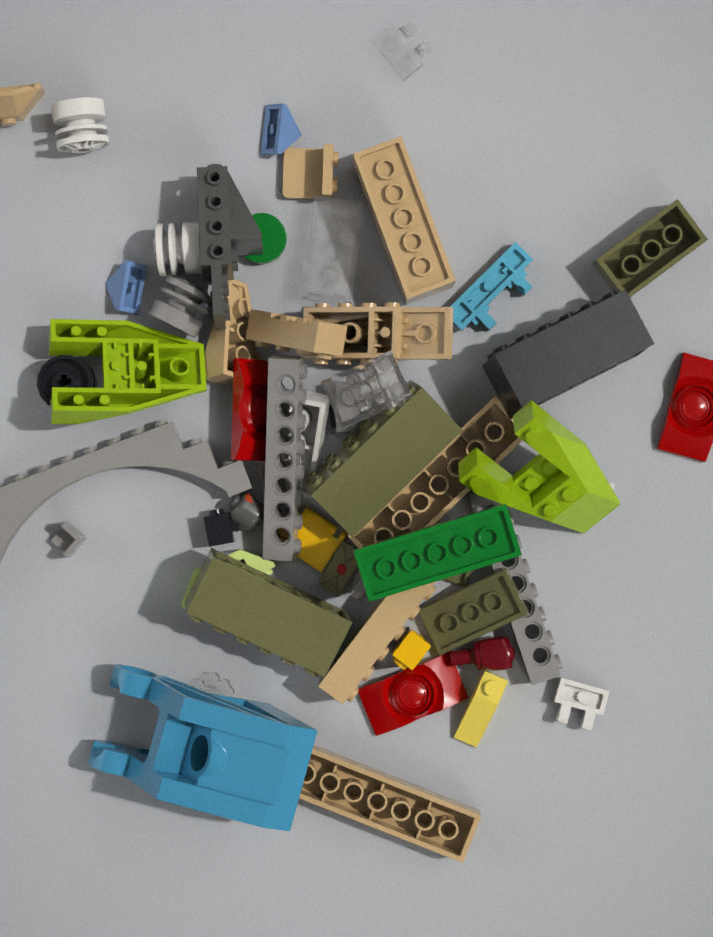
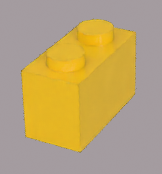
[391,626,431,671]

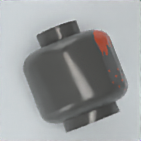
[228,493,264,531]

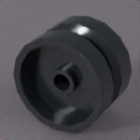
[37,355,97,406]

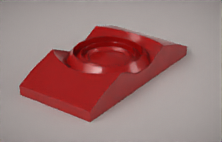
[656,352,713,462]
[231,358,268,461]
[358,651,469,736]

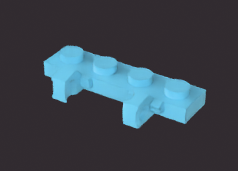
[450,242,533,331]

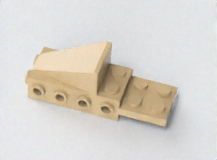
[302,302,453,365]

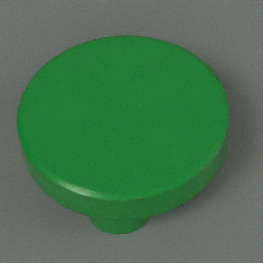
[243,213,287,264]

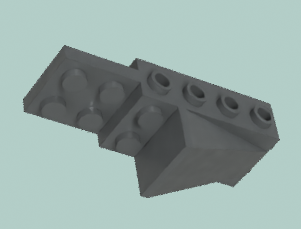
[197,164,263,330]

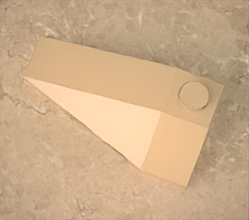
[204,279,262,385]

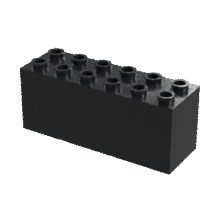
[482,290,655,420]

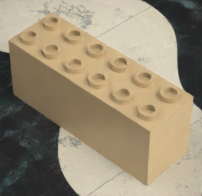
[353,136,456,305]

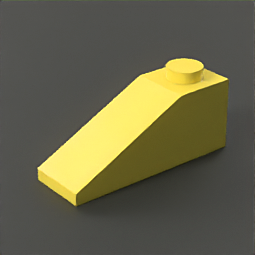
[454,668,508,747]

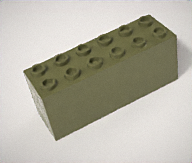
[303,380,463,538]
[184,548,353,677]

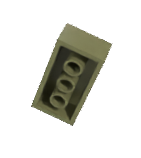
[592,199,708,298]

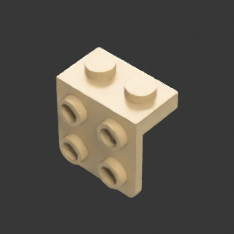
[282,144,339,200]

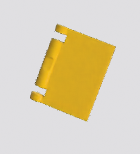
[278,505,347,573]

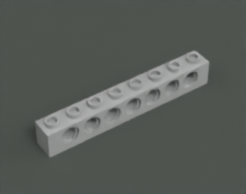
[263,355,308,562]
[466,491,563,685]

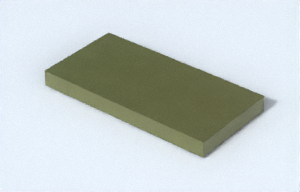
[418,567,529,656]

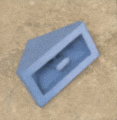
[260,103,302,156]
[105,260,147,315]

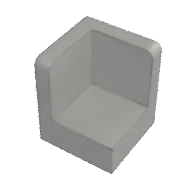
[51,522,87,558]

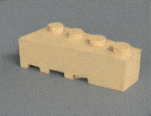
[246,309,347,360]

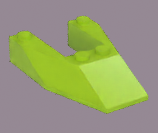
[48,319,207,424]
[458,400,621,533]

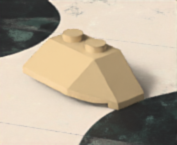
[0,83,45,126]

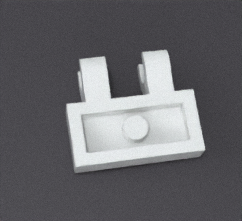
[554,677,610,731]

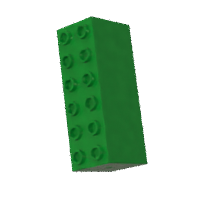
[353,504,522,602]

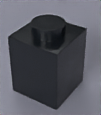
[203,508,235,547]

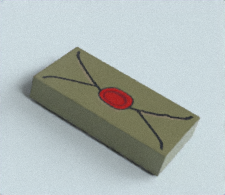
[318,541,358,597]

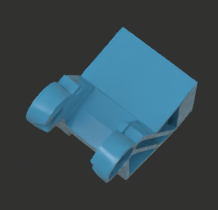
[88,664,318,831]

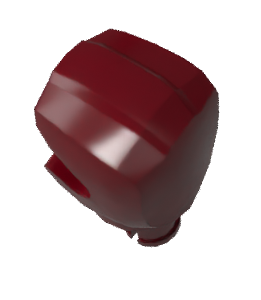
[450,636,515,671]

